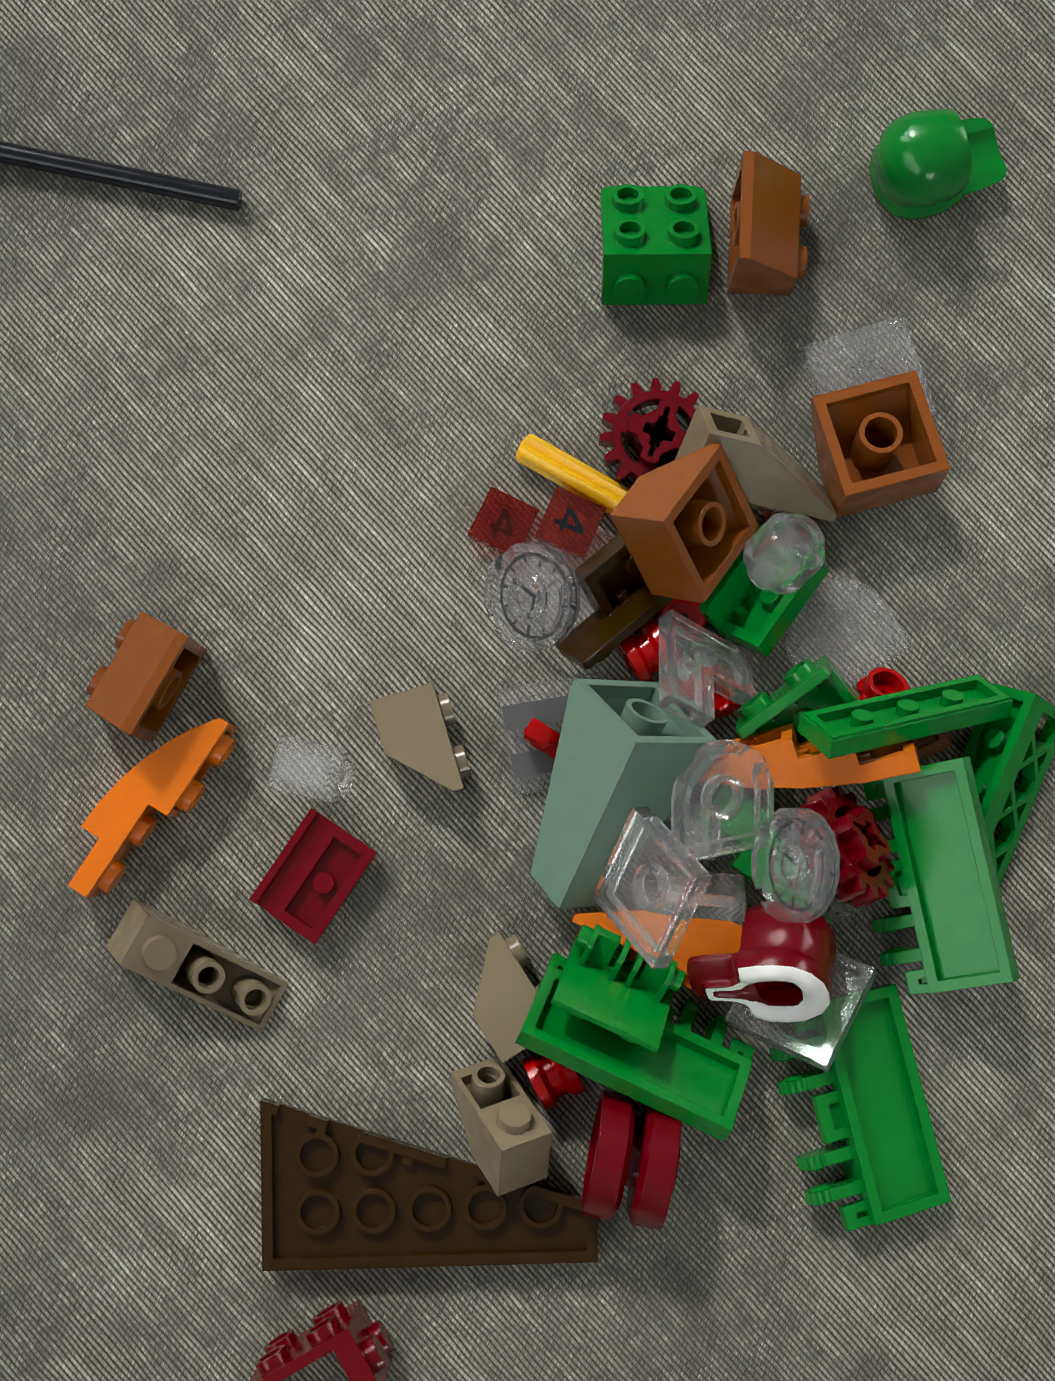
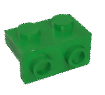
[699,524,829,658]
[735,655,861,743]

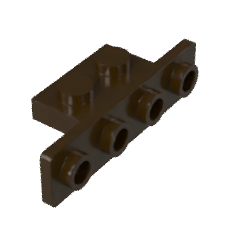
[556,533,674,670]

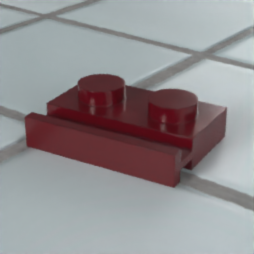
[249,808,378,944]

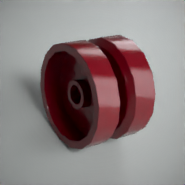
[581,1090,682,1230]

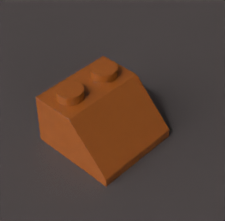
[727,151,810,296]
[811,370,951,518]
[610,443,759,603]
[85,611,207,742]

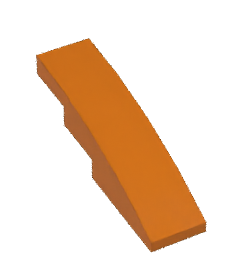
[696,723,921,789]

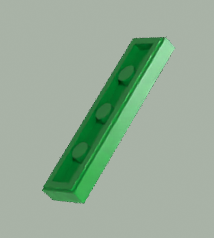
[797,674,1013,759]

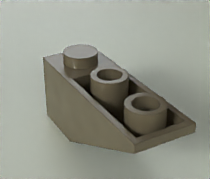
[675,405,837,522]
[106,898,289,1032]

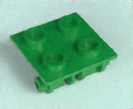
[551,924,686,1052]

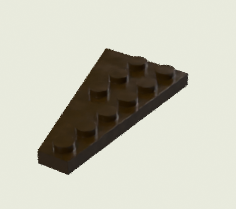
[260,1098,598,1271]

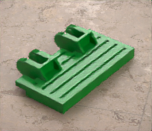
[863,756,1020,995]
[515,952,755,1142]
[769,984,952,1232]

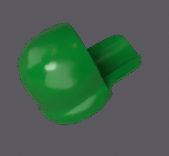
[869,109,1007,220]

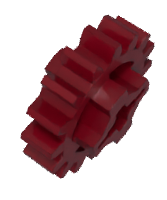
[599,378,699,483]
[799,786,895,908]

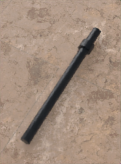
[0,141,242,211]

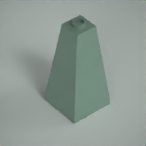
[530,678,720,909]

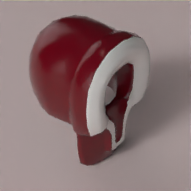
[687,901,836,1022]

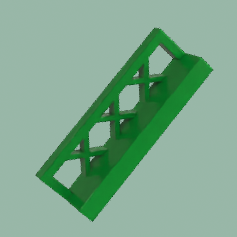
[961,683,1055,887]

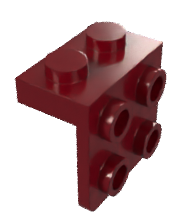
[250,1299,394,1381]

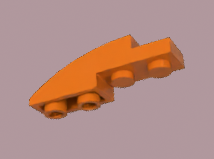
[68,717,237,898]

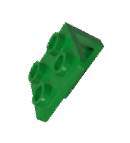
[600,184,712,305]

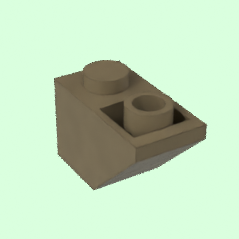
[369,682,472,793]
[472,930,540,1063]
[450,1056,552,1196]

